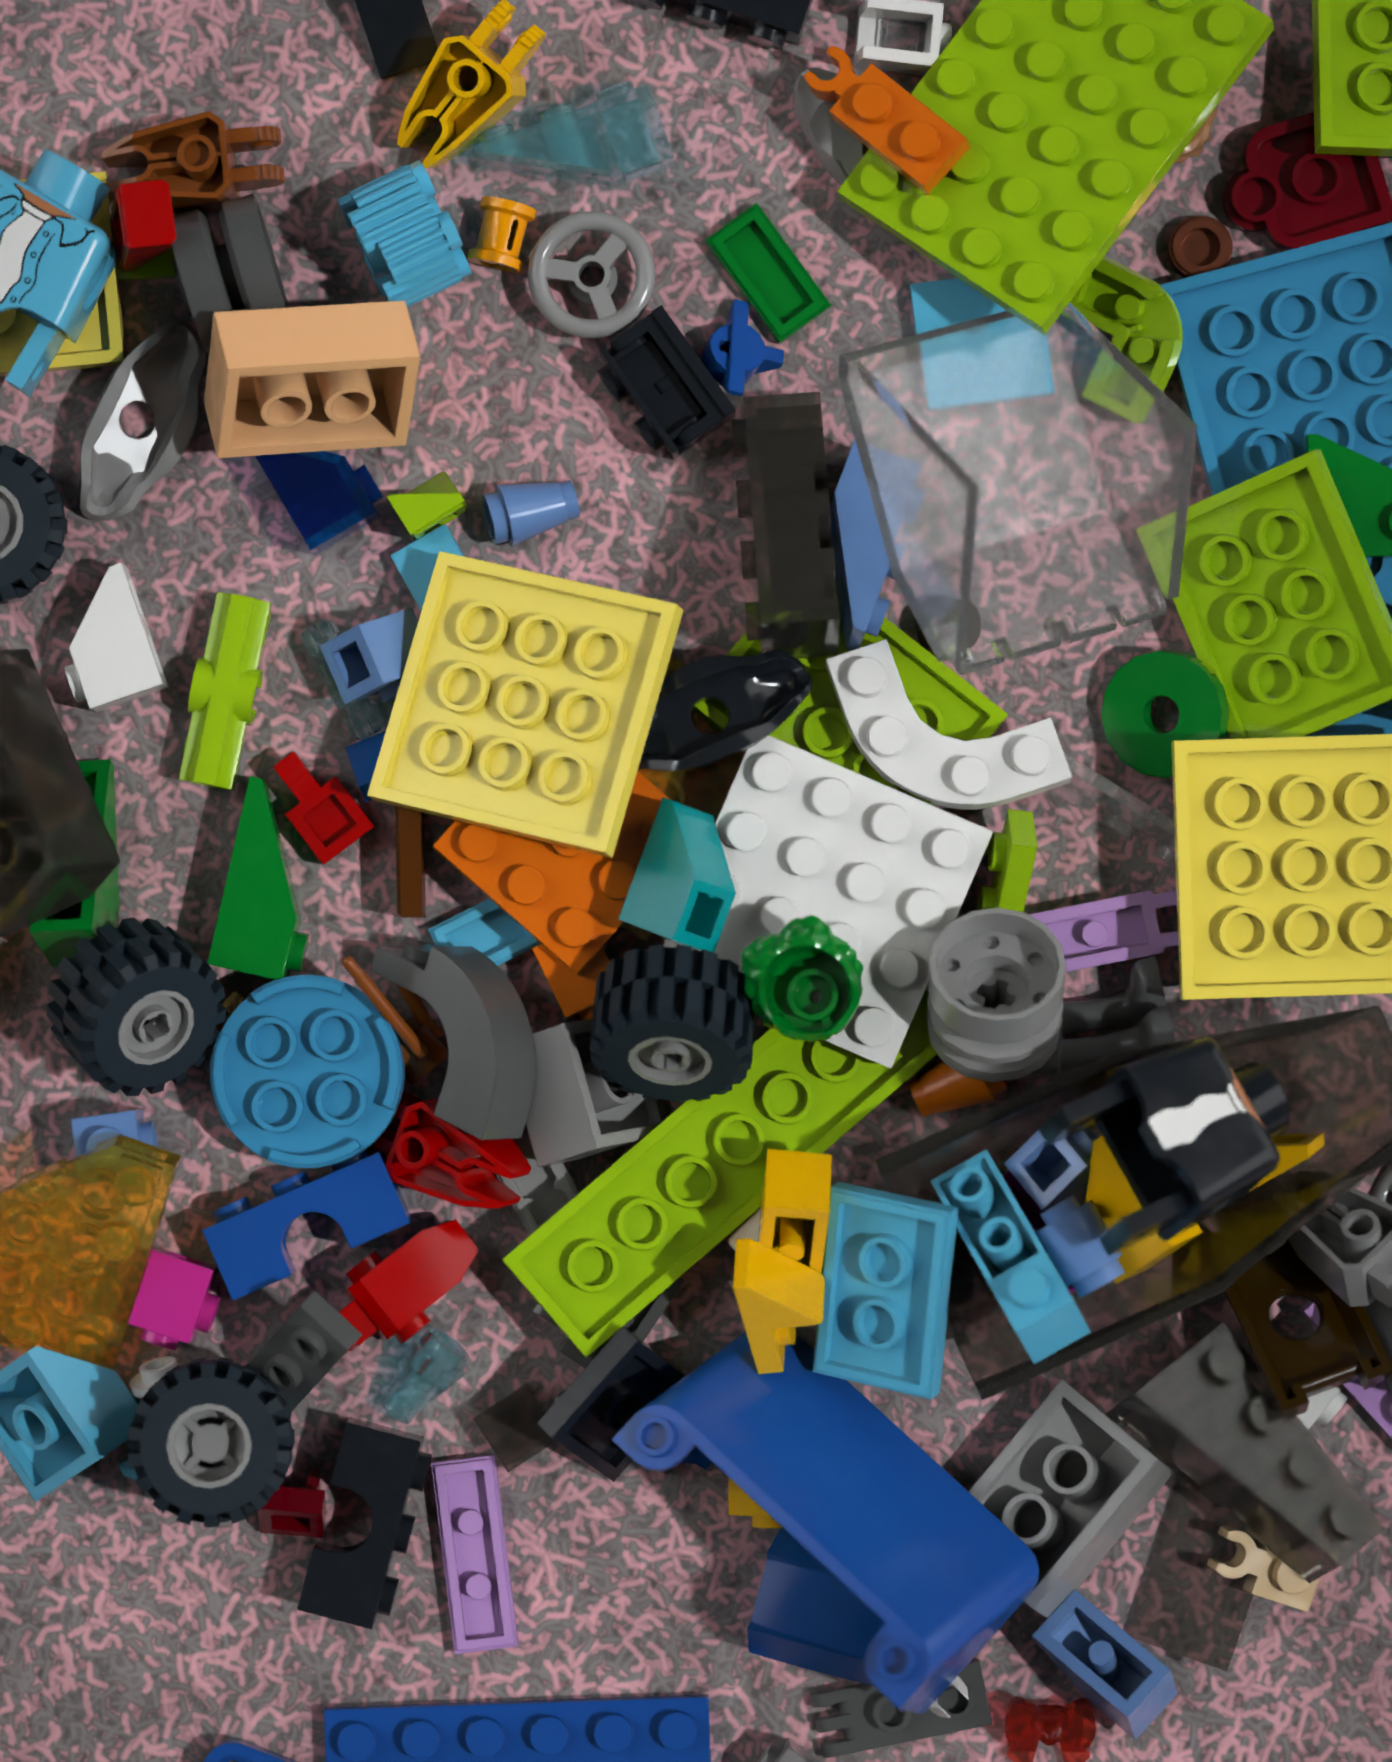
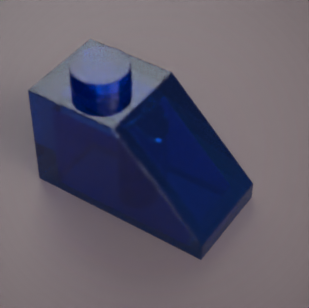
[256,451,383,555]

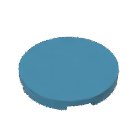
[210,975,405,1168]

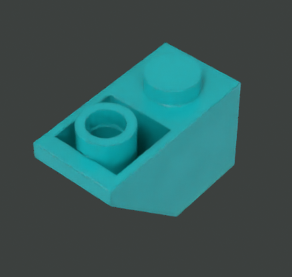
[619,797,736,952]

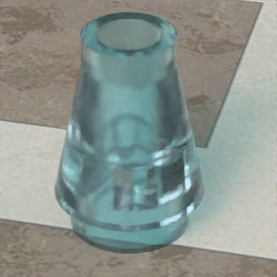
[379,1327,469,1424]

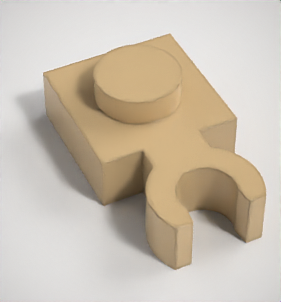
[1207,1525,1329,1612]

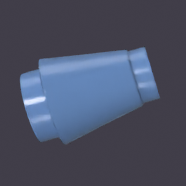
[482,480,580,547]

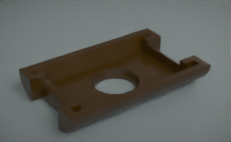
[1202,1206,1392,1416]

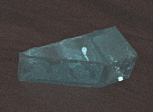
[467,81,674,187]

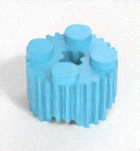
[337,160,472,307]

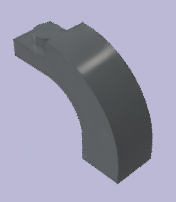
[370,940,536,1140]

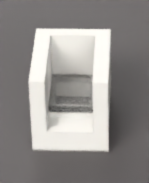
[853,0,952,76]

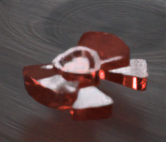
[1004,1696,1096,1762]

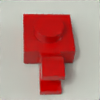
[273,751,375,865]

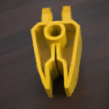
[397,0,546,168]

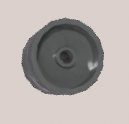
[172,193,289,355]

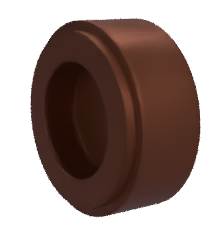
[1168,215,1233,278]

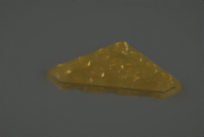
[0,1134,181,1370]

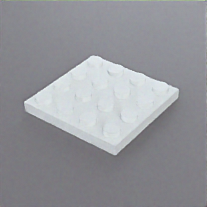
[663,735,993,1069]

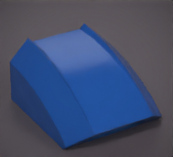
[747,1528,886,1686]

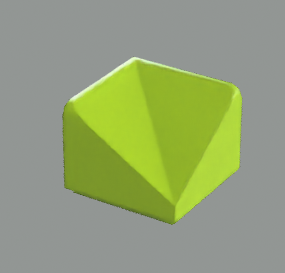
[386,471,467,540]

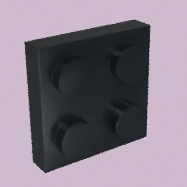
[537,1326,686,1482]

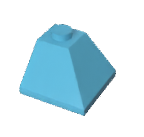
[0,1346,139,1502]

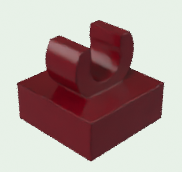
[258,1466,326,1538]

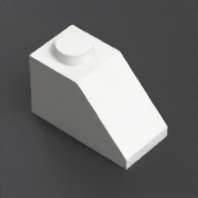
[65,563,169,712]

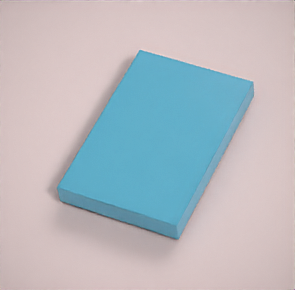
[813,1182,959,1399]

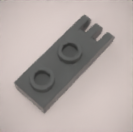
[249,1291,362,1412]
[810,1659,992,1758]

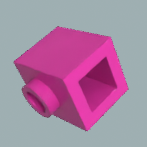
[128,1247,221,1350]

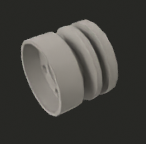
[927,908,1066,1082]

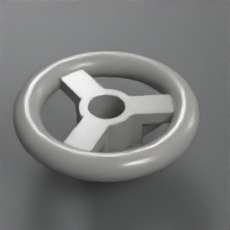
[528,211,655,338]

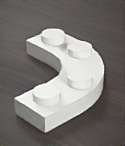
[825,639,1072,809]

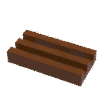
[395,806,426,918]

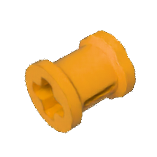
[467,196,537,274]

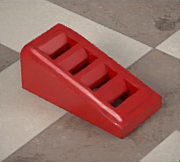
[111,180,176,272]

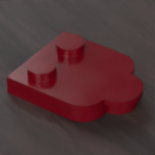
[1222,112,1392,251]

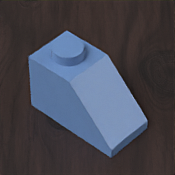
[1032,1589,1178,1740]

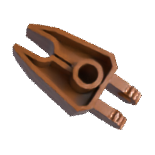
[101,111,285,213]

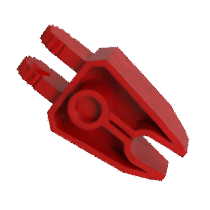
[372,1090,531,1209]
[339,1219,479,1355]

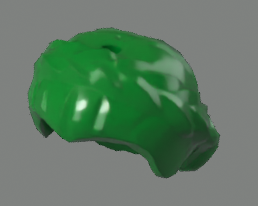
[741,915,863,1042]

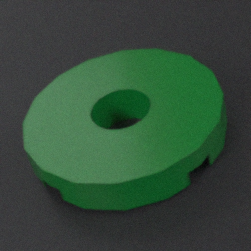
[1101,649,1229,778]

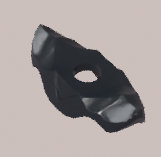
[637,650,813,772]

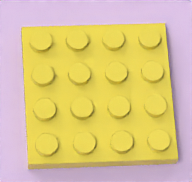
[367,551,684,858]
[1171,734,1392,1000]

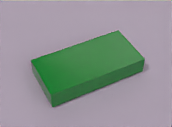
[705,203,831,344]

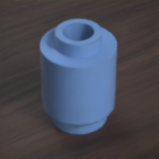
[1035,1195,1125,1298]

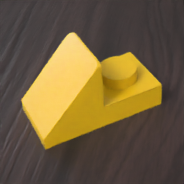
[733,1238,825,1374]

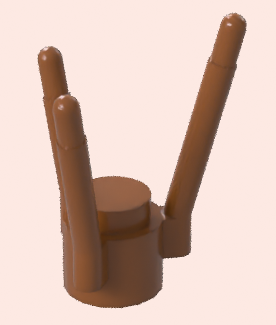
[342,956,449,1085]

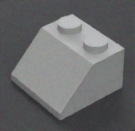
[526,1018,668,1168]

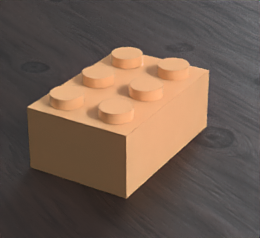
[204,300,420,458]

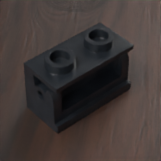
[596,305,736,460]

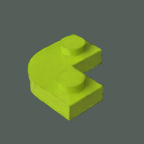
[1063,256,1183,422]

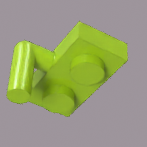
[976,809,1038,912]

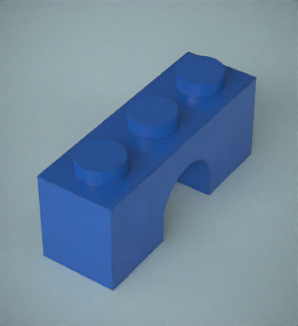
[202,1150,413,1301]

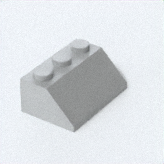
[969,1379,1174,1618]

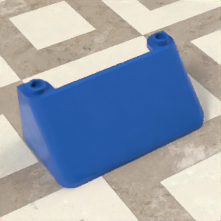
[612,1331,1040,1715]

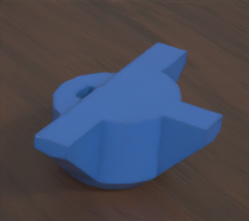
[701,299,784,396]

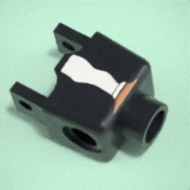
[1039,1037,1290,1256]

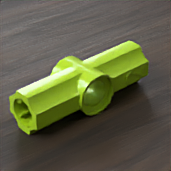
[179,592,272,791]

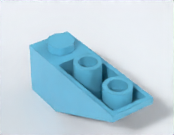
[930,1149,1091,1364]

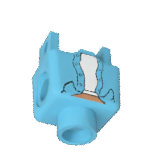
[0,149,118,397]

